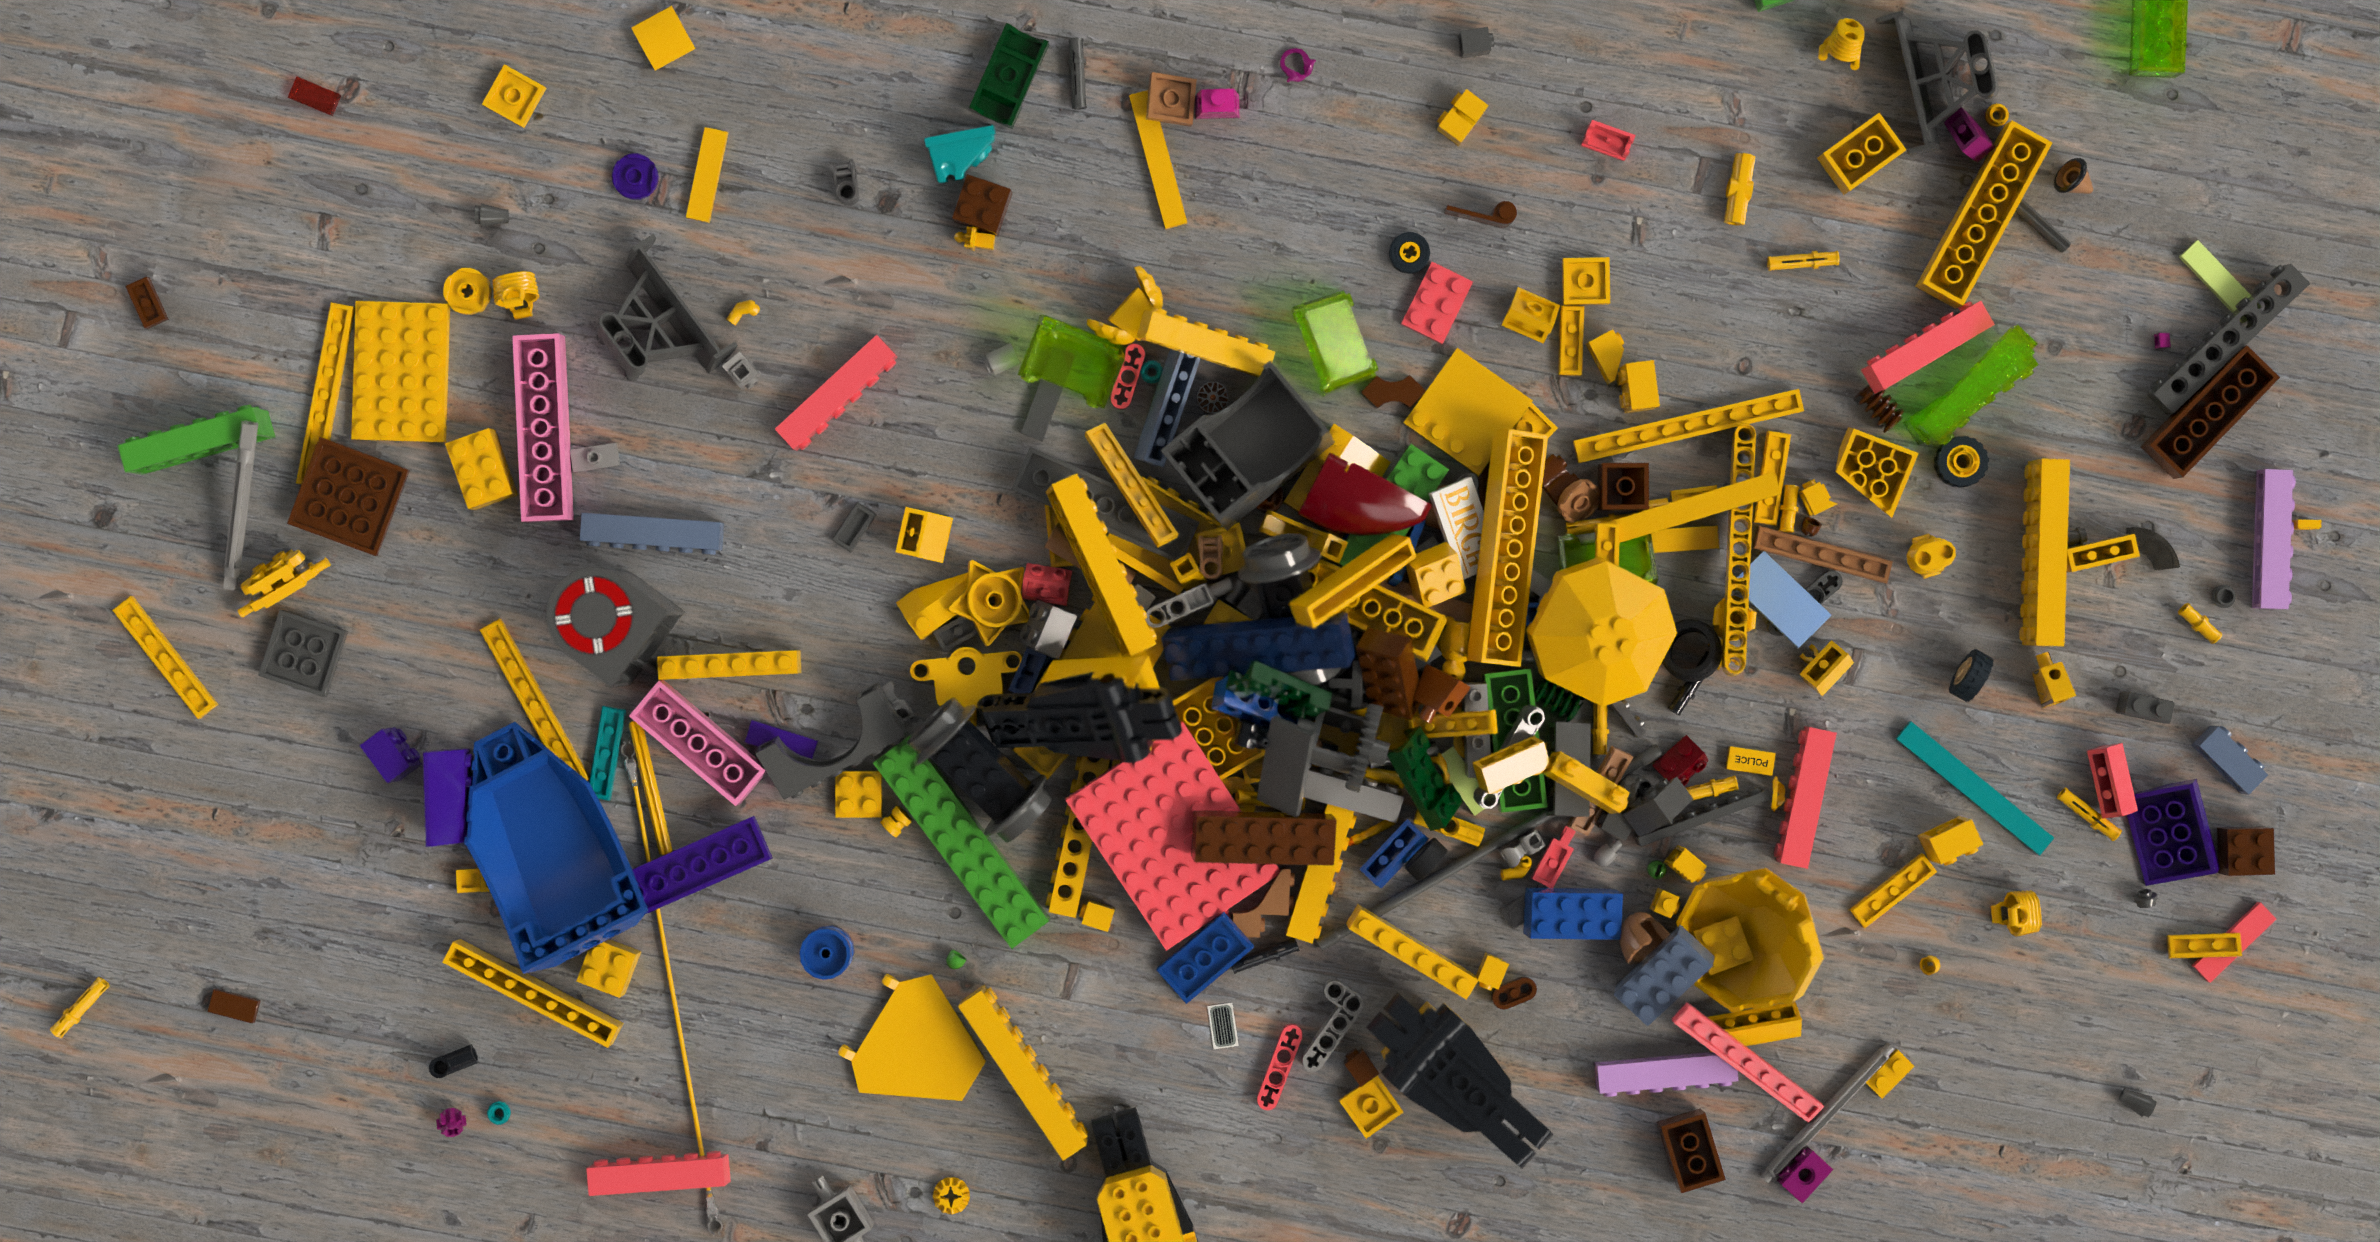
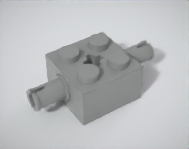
[807,1175,875,1242]

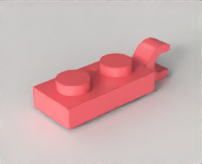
[1531,825,1576,888]

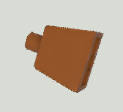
[1414,664,1471,724]

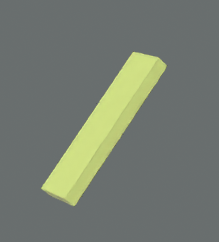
[2179,240,2262,323]

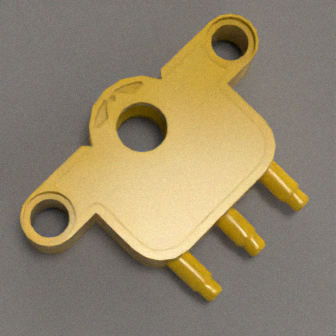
[910,647,1023,726]

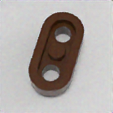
[1491,977,1537,1010]

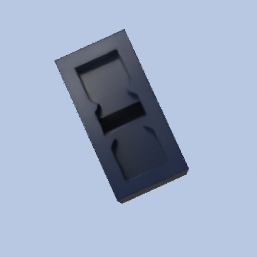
[1009,648,1054,693]

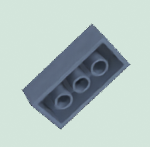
[1614,925,1715,1026]

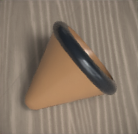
[2054,158,2093,194]

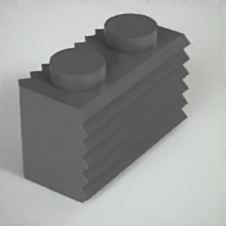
[2116,691,2175,724]

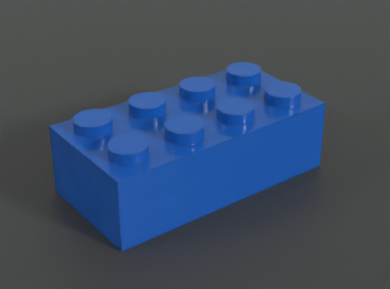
[1523,888,1623,940]

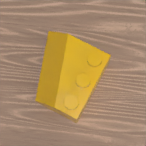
[1835,427,1919,518]

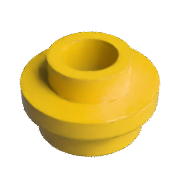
[1985,103,2009,127]

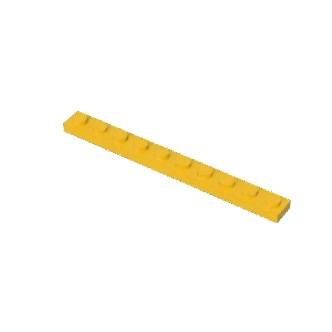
[1573,389,1804,463]

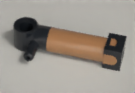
[1232,719,1339,753]

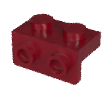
[1652,735,1709,786]

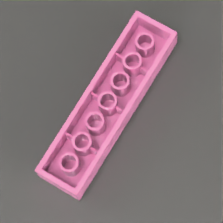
[512,333,574,523]

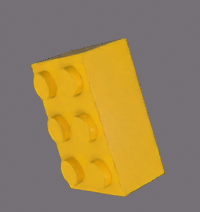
[1817,113,1906,195]
[445,428,518,510]

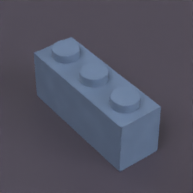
[2192,725,2268,795]

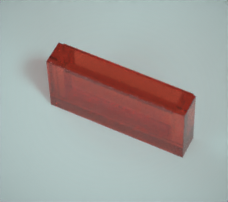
[288,76,341,117]

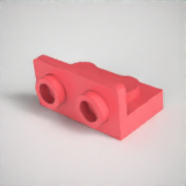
[1022,563,1072,606]

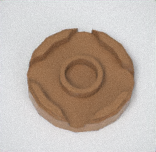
[1558,479,1600,523]

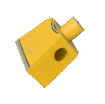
[2032,652,2076,708]

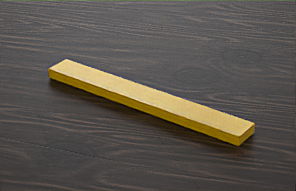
[296,302,355,484]
[1593,472,1781,543]
[480,619,590,781]

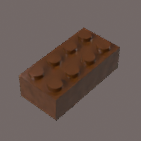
[1356,627,1421,720]

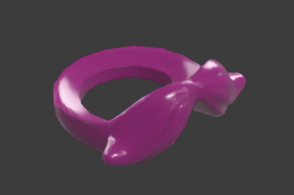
[1280,48,1316,82]

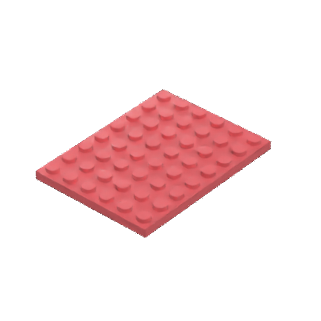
[1065,721,1280,951]

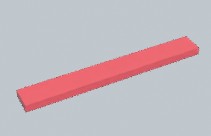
[1672,1002,1824,1123]

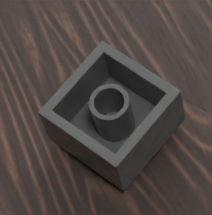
[1019,599,1077,659]
[1623,777,1693,837]

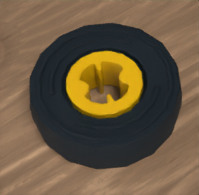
[1389,232,1430,274]

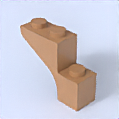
[1232,867,1295,938]

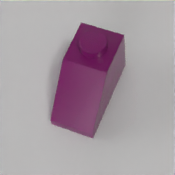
[1943,107,1995,163]

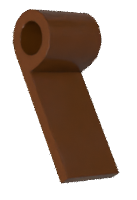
[1444,201,1517,228]

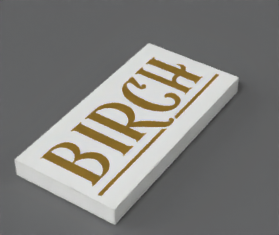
[1429,477,1484,580]

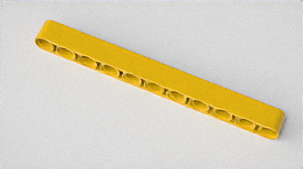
[1722,424,1756,677]

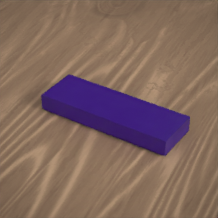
[745,720,818,759]

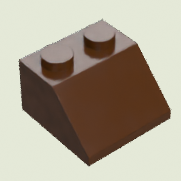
[1598,463,1649,511]

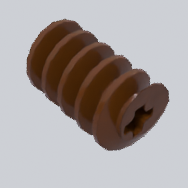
[1853,385,1904,433]

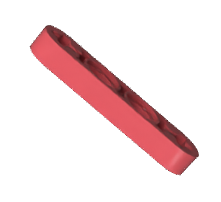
[1257,1023,1302,1110]

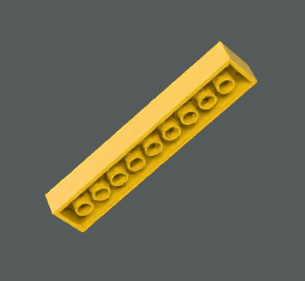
[1467,429,1548,667]

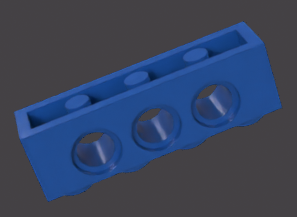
[1211,676,1298,728]

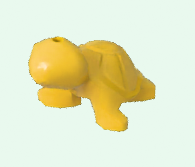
[1436,616,1471,680]

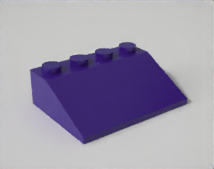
[423,748,474,847]
[2127,779,2220,886]

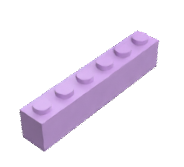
[2252,469,2296,609]
[1594,1052,1739,1097]

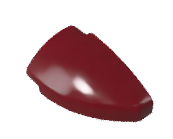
[1298,453,1432,536]

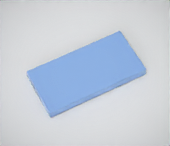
[1737,551,1832,648]

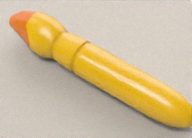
[1348,818,1398,846]

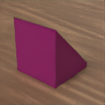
[2154,333,2171,349]

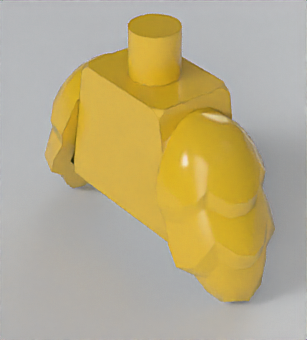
[1086,265,1163,345]

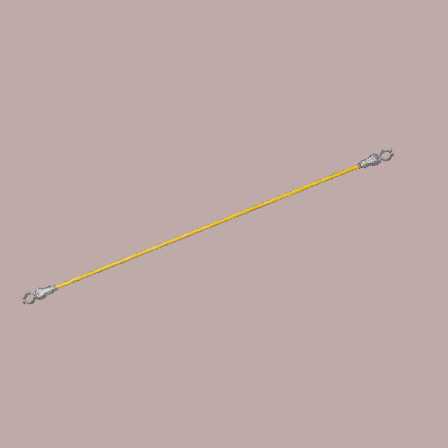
[621,740,723,1237]

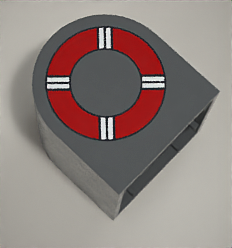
[546,568,685,688]

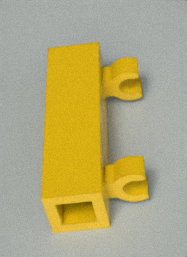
[1542,751,1630,814]

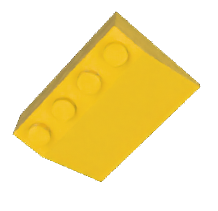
[1283,424,1391,539]
[1172,677,1265,780]

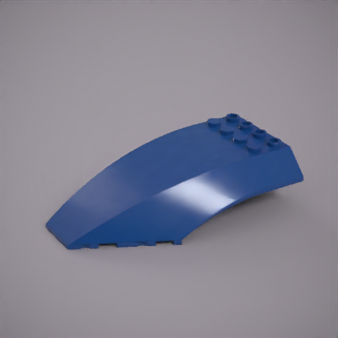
[464,722,648,974]

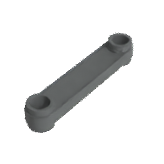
[1474,705,1545,809]

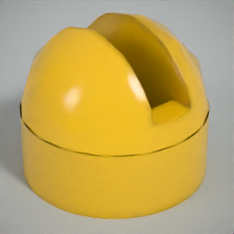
[1919,955,1940,975]

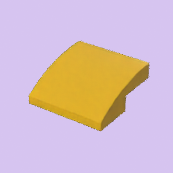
[631,5,696,71]

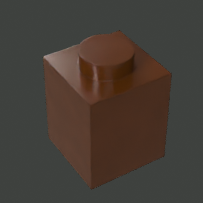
[1343,1048,1380,1087]

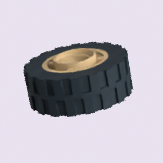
[1949,649,1994,702]

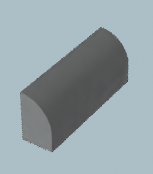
[1546,722,1591,817]

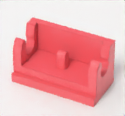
[1581,120,1636,161]

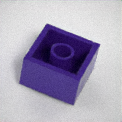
[359,727,422,783]

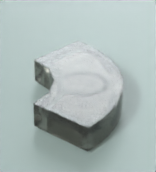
[2126,527,2180,571]

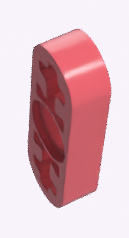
[1111,344,1145,410]

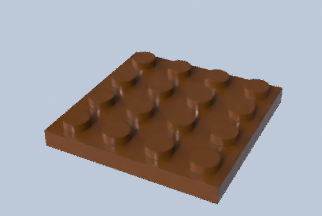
[287,437,410,556]

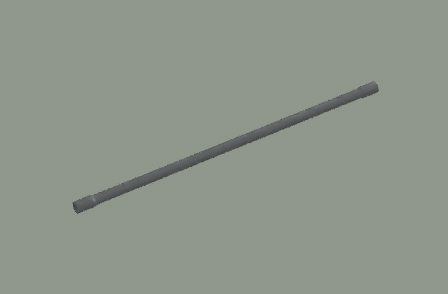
[1316,744,1662,951]

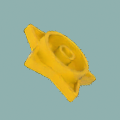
[947,560,1030,646]

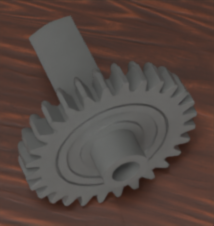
[1297,704,1390,793]

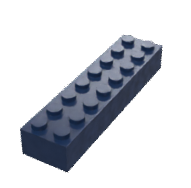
[1161,612,1355,681]

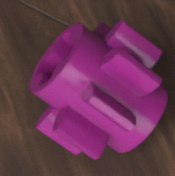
[436,1108,467,1137]

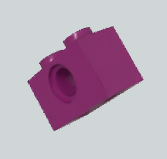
[1777,1147,1833,1204]

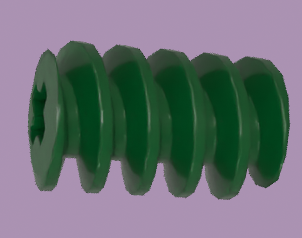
[1534,677,1583,722]

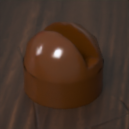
[1801,517,1822,537]

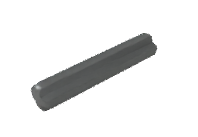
[2015,200,2071,253]

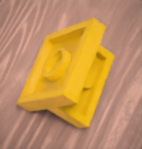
[1501,287,1560,344]

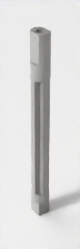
[223,421,258,591]

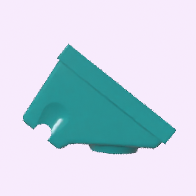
[924,125,997,183]

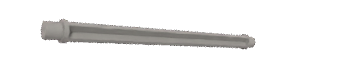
[1761,1043,1895,1183]

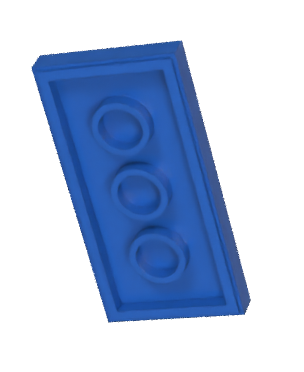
[1156,911,1254,1004]

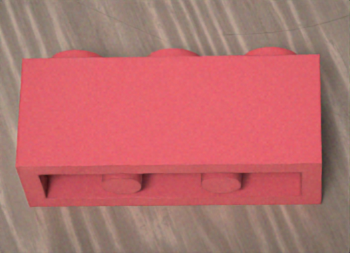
[2087,743,2138,819]

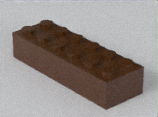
[2141,345,2280,479]
[1191,810,1337,866]

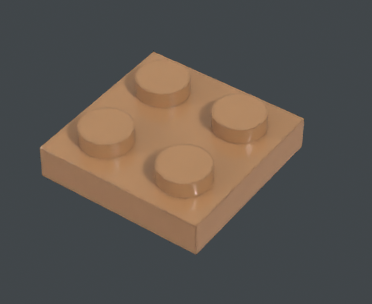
[1146,72,1197,126]

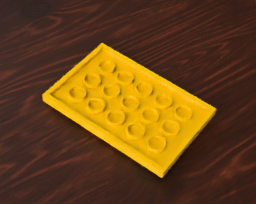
[351,301,450,443]

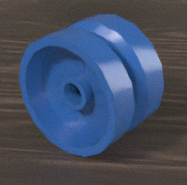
[800,925,855,980]

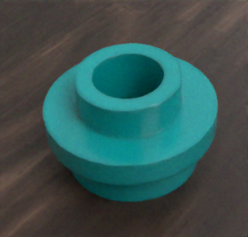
[1140,361,1163,384]
[487,1101,511,1125]

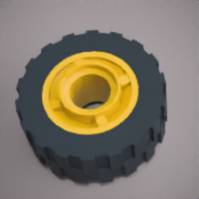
[1934,436,1989,488]

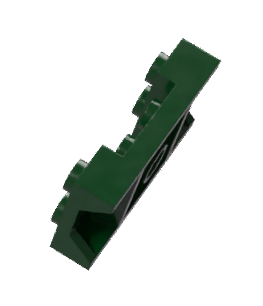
[969,23,1049,129]
[1226,661,1332,721]
[1387,726,1463,831]

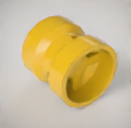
[880,805,913,838]

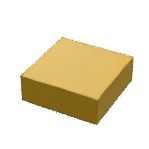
[2292,520,2321,530]

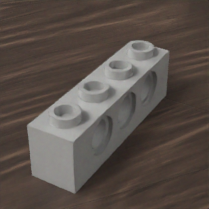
[1462,681,1491,778]

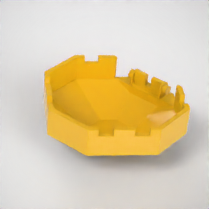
[1526,557,1677,707]
[1676,868,1824,1013]

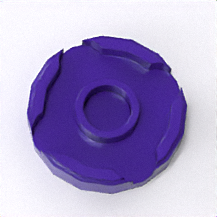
[612,153,659,200]

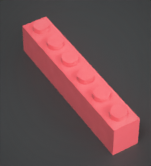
[1861,301,1995,394]
[775,335,898,451]
[1774,726,1837,869]
[586,1151,731,1196]

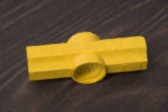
[1724,153,1755,226]
[1413,809,1485,847]

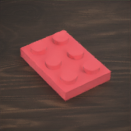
[1401,262,1473,345]

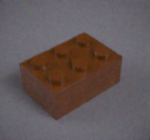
[1656,1108,1726,1194]

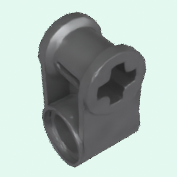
[830,159,859,206]

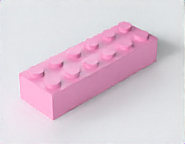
[629,680,767,806]

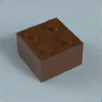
[952,174,1013,237]
[2217,826,2275,876]

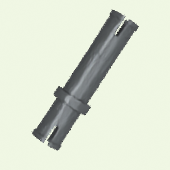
[1068,38,1087,110]

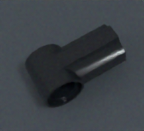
[429,1044,479,1078]

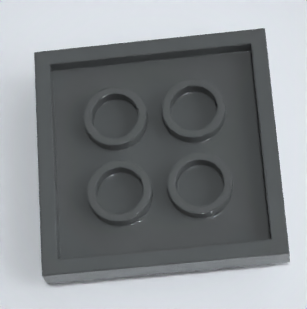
[258,610,348,697]

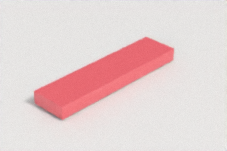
[2191,902,2276,983]

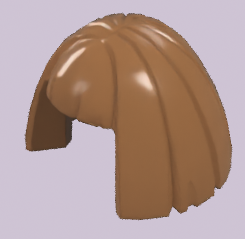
[1619,912,1670,965]

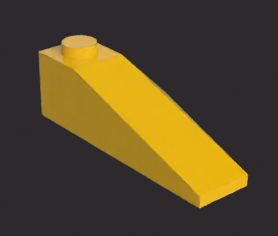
[896,573,967,640]

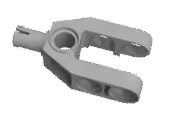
[1145,577,1235,628]

